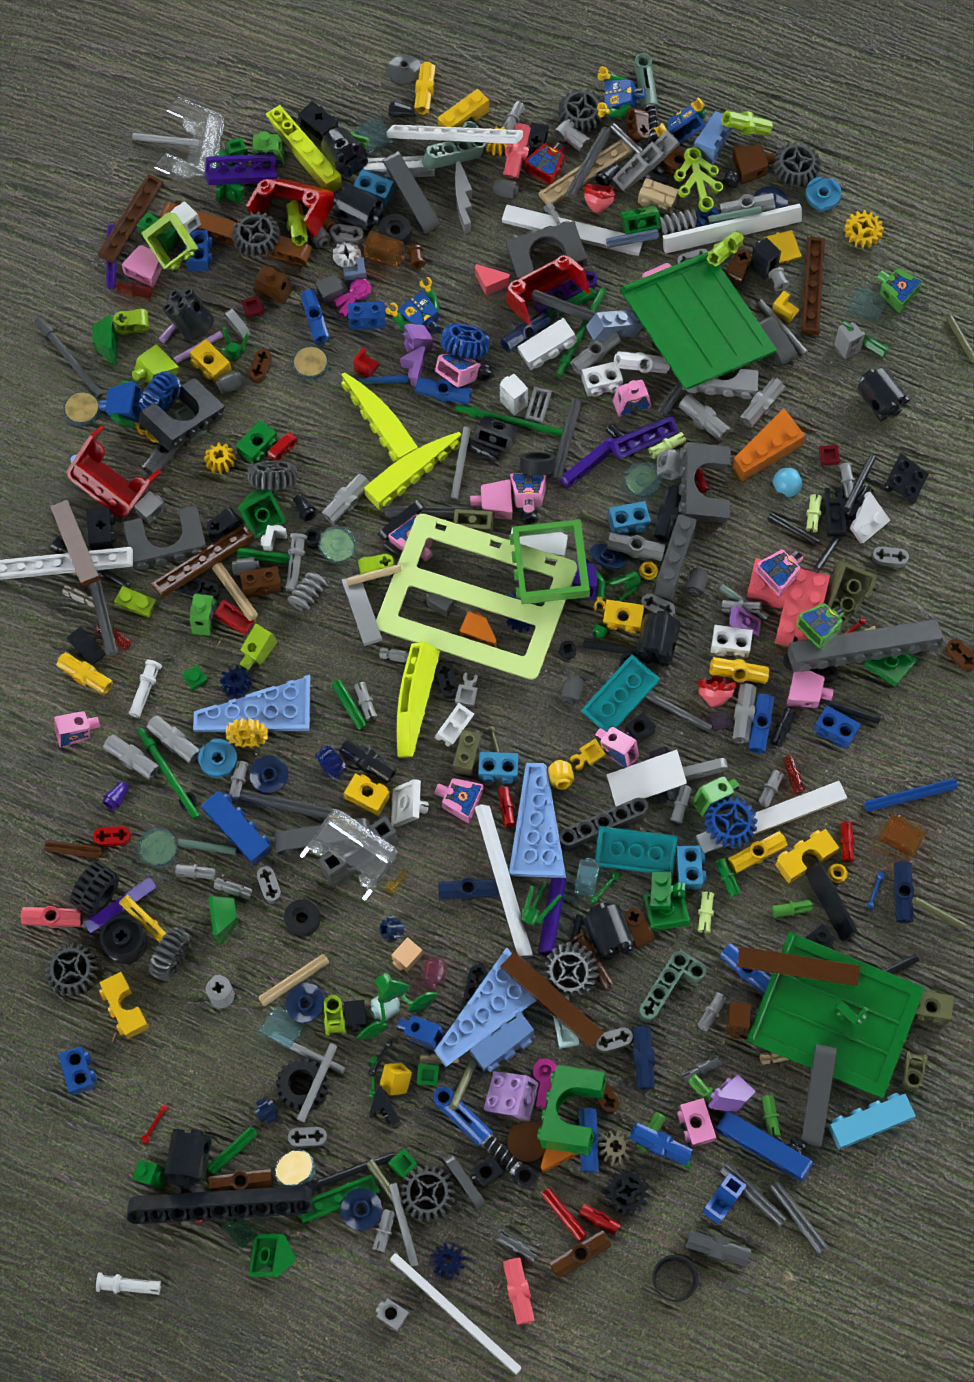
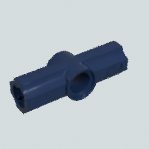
[500,312,551,353]
[893,861,914,924]
[438,878,498,900]
[633,1026,655,1090]

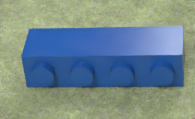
[201,791,271,866]

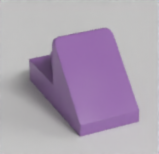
[400,346,426,387]
[729,606,761,637]

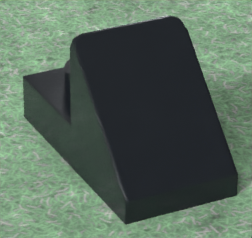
[66,626,106,666]
[369,1086,401,1129]

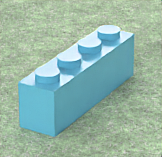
[828,1093,916,1150]

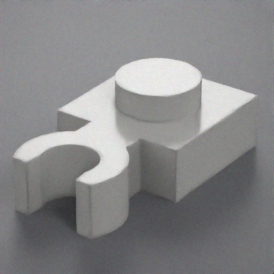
[455,672,478,708]

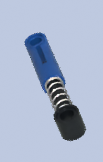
[433,1086,535,1189]

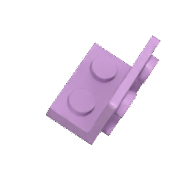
[484,1071,539,1122]

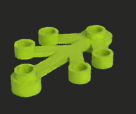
[674,147,723,212]

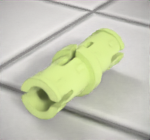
[648,432,686,459]
[806,494,822,533]
[698,892,714,933]

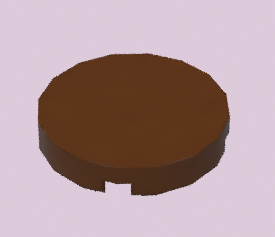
[507,1121,546,1163]

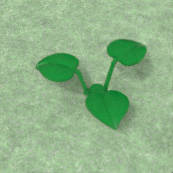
[354,973,439,1040]

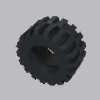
[70,862,120,916]
[276,1058,329,1112]

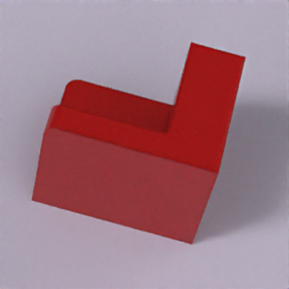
[353,348,379,378]

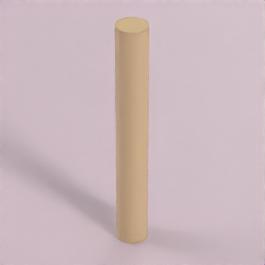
[346,564,402,586]

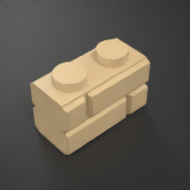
[638,178,679,214]

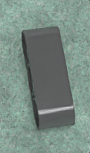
[758,316,797,366]

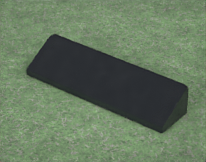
[805,861,857,941]

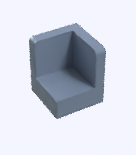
[343,257,367,285]

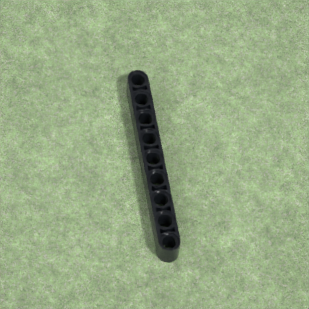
[126,1186,313,1224]

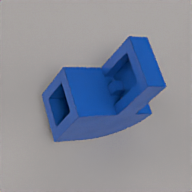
[702,1173,747,1224]

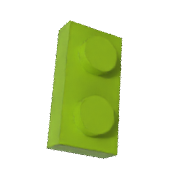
[114,586,157,618]

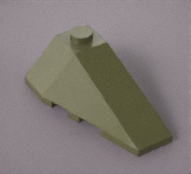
[824,562,878,635]

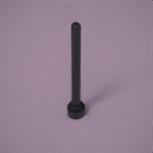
[50,537,130,589]
[301,1152,396,1195]

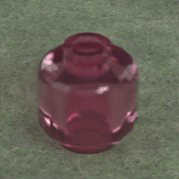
[420,957,448,987]

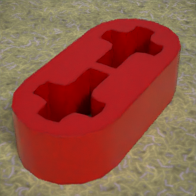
[267,432,298,461]
[93,826,132,847]

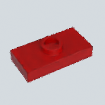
[213,600,256,636]

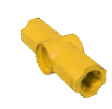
[414,62,435,115]
[56,652,113,695]
[709,657,769,684]
[728,831,788,874]

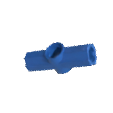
[300,289,329,344]
[415,377,472,405]
[748,694,774,754]
[719,943,771,995]
[579,1108,599,1173]
[629,1122,692,1166]

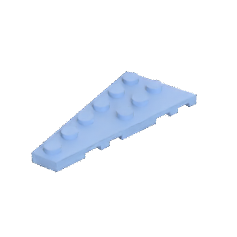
[193,674,311,732]
[509,763,566,878]
[434,948,537,1067]

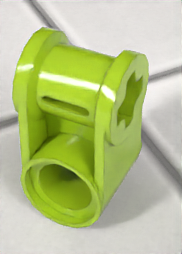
[113,309,150,335]
[358,554,394,581]
[324,995,346,1036]

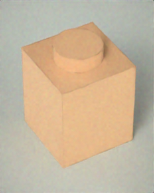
[392,937,423,972]

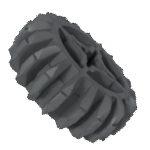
[558,88,604,133]
[773,141,821,188]
[232,211,280,258]
[247,460,298,491]
[149,927,190,981]
[545,942,599,997]
[44,943,99,997]
[400,1165,456,1222]

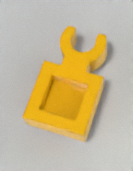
[570,738,606,771]

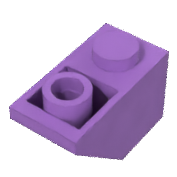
[403,324,433,352]
[708,1075,756,1113]

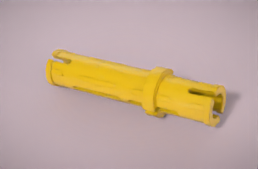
[119,894,166,942]

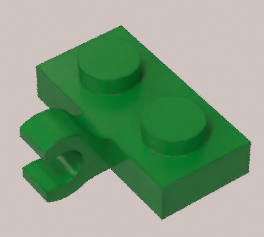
[650,872,686,910]

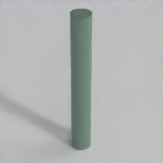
[708,206,762,223]
[719,584,770,621]
[178,838,237,855]

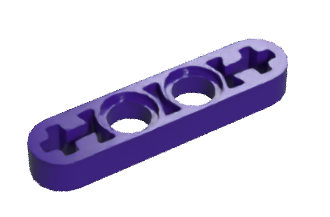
[535,271,597,313]
[559,437,614,489]

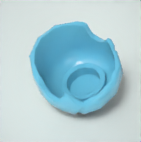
[773,468,802,497]

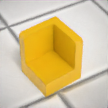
[772,291,799,323]
[380,1062,412,1096]

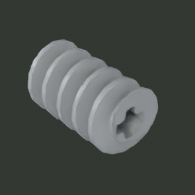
[659,208,697,235]
[287,571,328,612]
[206,975,235,1008]

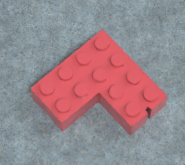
[746,558,830,647]

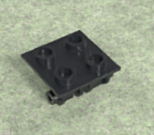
[884,453,929,504]

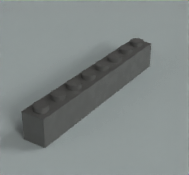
[787,619,943,672]

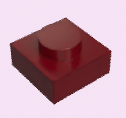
[241,295,264,319]
[819,445,840,466]

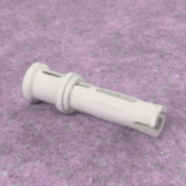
[128,660,162,718]
[96,1272,161,1295]

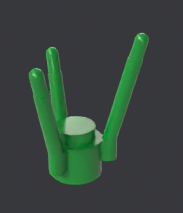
[221,327,249,361]
[605,571,641,602]
[521,883,562,927]

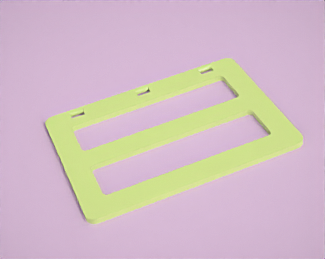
[376,514,577,680]

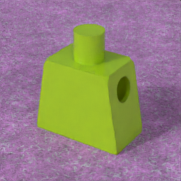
[132,344,179,384]
[239,624,278,671]

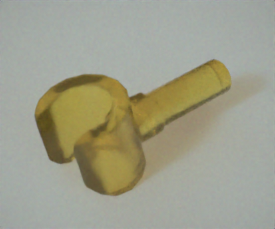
[385,869,407,894]

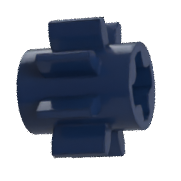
[379,916,404,942]
[253,1097,279,1124]

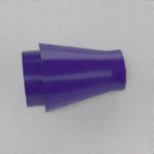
[102,781,129,811]

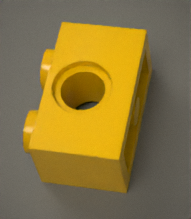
[189,339,232,384]
[603,600,644,633]
[344,774,390,817]

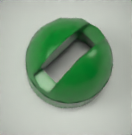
[592,623,609,639]

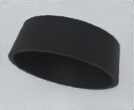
[652,1255,698,1302]

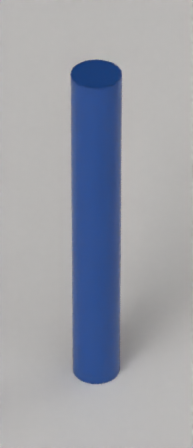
[354,375,408,385]

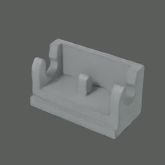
[834,322,865,359]

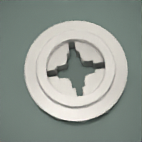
[333,241,361,268]

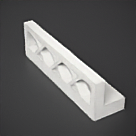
[364,156,435,179]

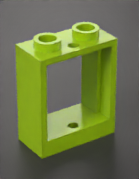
[141,212,198,271]

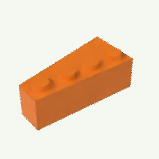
[732,408,805,482]

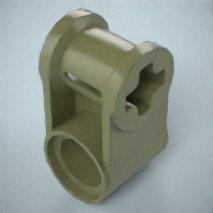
[902,1050,927,1092]

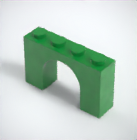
[537,1065,607,1156]

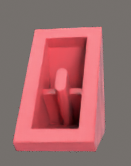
[475,264,510,296]

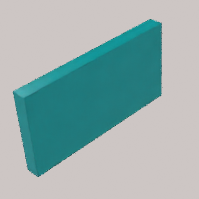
[581,654,661,732]
[594,826,678,875]

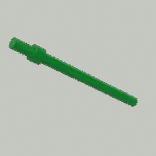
[555,287,607,378]
[455,404,563,436]
[137,728,200,821]

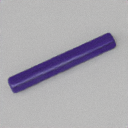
[106,224,117,289]

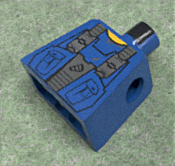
[397,1016,445,1052]

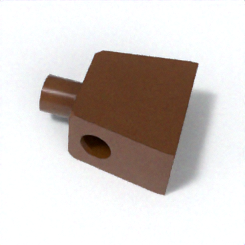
[732,145,776,185]
[254,266,292,305]

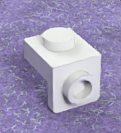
[261,525,287,551]

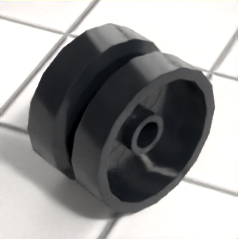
[100,915,147,964]

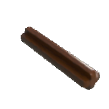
[44,840,102,859]

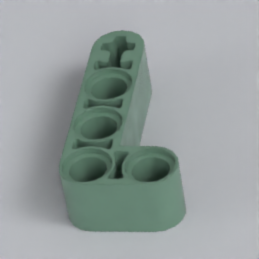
[422,121,487,169]
[639,951,706,1023]

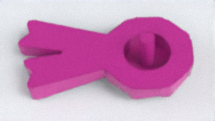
[333,278,371,317]
[533,1058,557,1108]

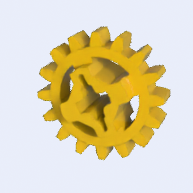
[844,210,884,248]
[226,718,268,748]

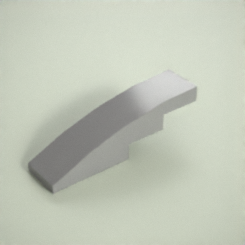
[612,130,680,191]
[455,161,472,234]
[342,574,382,646]

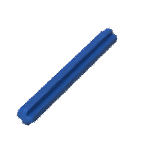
[864,778,958,812]

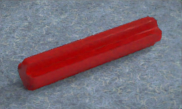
[542,1188,587,1242]

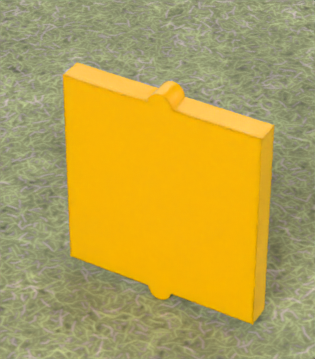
[764,230,802,264]

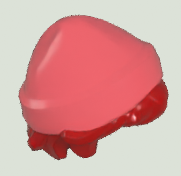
[584,184,616,213]
[698,675,736,708]

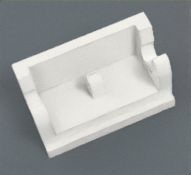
[434,703,474,746]

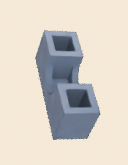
[586,310,643,341]

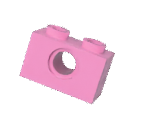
[677,1098,716,1148]

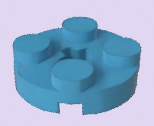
[805,177,841,212]
[198,739,238,778]

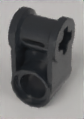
[528,122,549,155]
[207,507,243,542]

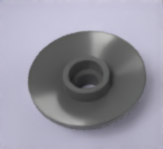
[387,55,421,85]

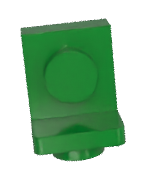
[215,184,244,204]

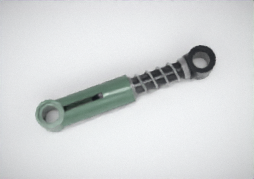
[634,53,660,145]

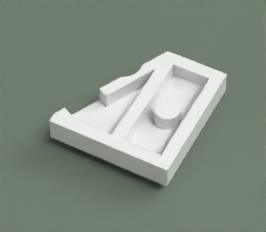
[850,492,890,543]

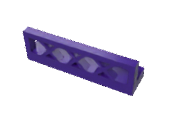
[204,154,278,185]

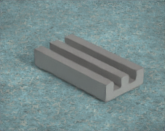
[525,386,552,424]

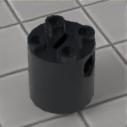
[321,127,368,177]
[333,182,384,231]
[162,288,214,340]
[857,367,910,422]
[636,611,681,667]
[583,902,635,961]
[164,1128,212,1188]

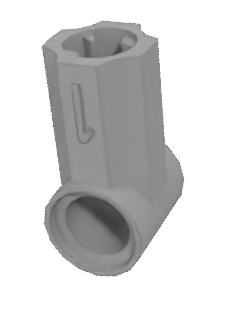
[554,119,590,152]

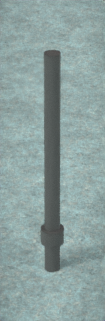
[35,317,103,398]
[608,672,713,732]

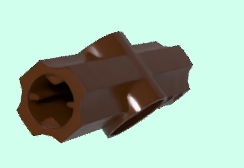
[209,1169,273,1192]
[549,1230,612,1279]

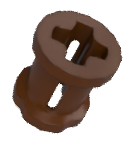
[407,245,426,269]

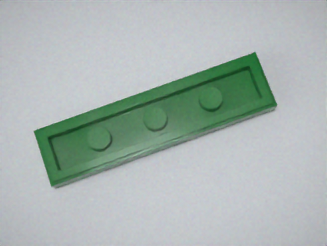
[300,1174,381,1225]

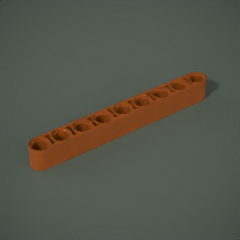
[159,202,312,266]

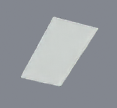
[607,750,687,806]

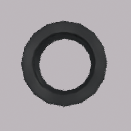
[520,452,555,476]

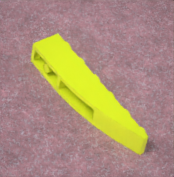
[266,105,343,193]
[341,373,418,462]
[364,432,462,510]
[397,642,440,758]

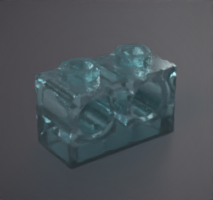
[575,858,600,896]

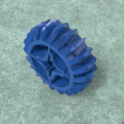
[441,323,490,360]
[139,371,181,413]
[704,796,758,849]

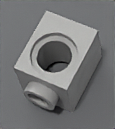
[657,449,682,481]
[134,491,165,525]
[375,1298,410,1332]

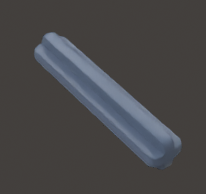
[606,229,659,248]

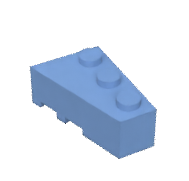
[693,111,733,165]
[470,1010,534,1073]

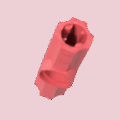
[503,123,531,180]
[20,906,83,928]
[503,1258,534,1325]

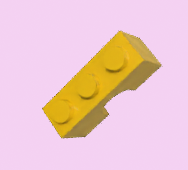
[438,89,489,128]
[775,829,839,884]
[99,972,149,1039]

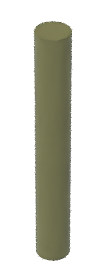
[946,315,974,364]
[912,896,966,930]
[449,1059,477,1110]
[366,1159,406,1212]

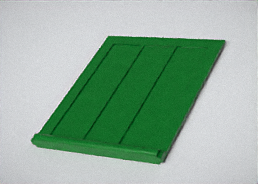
[620,251,777,390]
[746,931,925,1099]

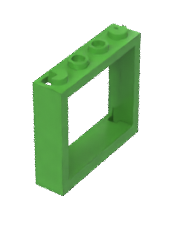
[509,519,590,605]

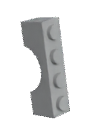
[682,369,758,399]

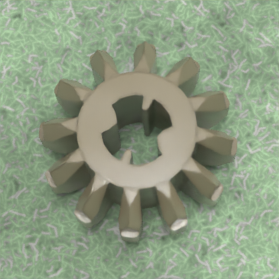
[598,1130,633,1166]

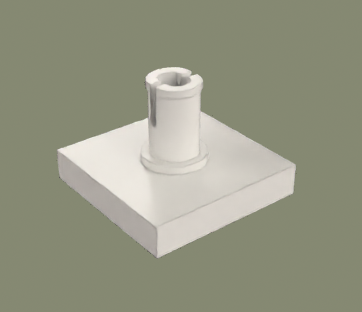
[391,779,429,827]

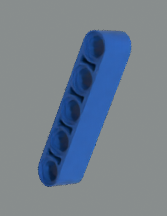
[716,1111,814,1181]

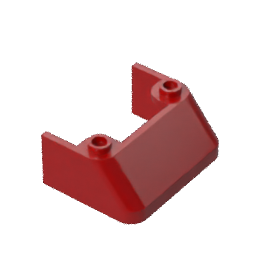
[246,179,335,238]
[505,256,590,326]
[67,425,161,517]

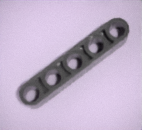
[382,151,441,234]
[559,797,648,851]
[274,818,370,855]
[800,1044,837,1148]

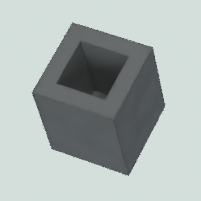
[315,274,345,306]
[426,592,457,617]

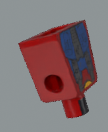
[525,142,565,185]

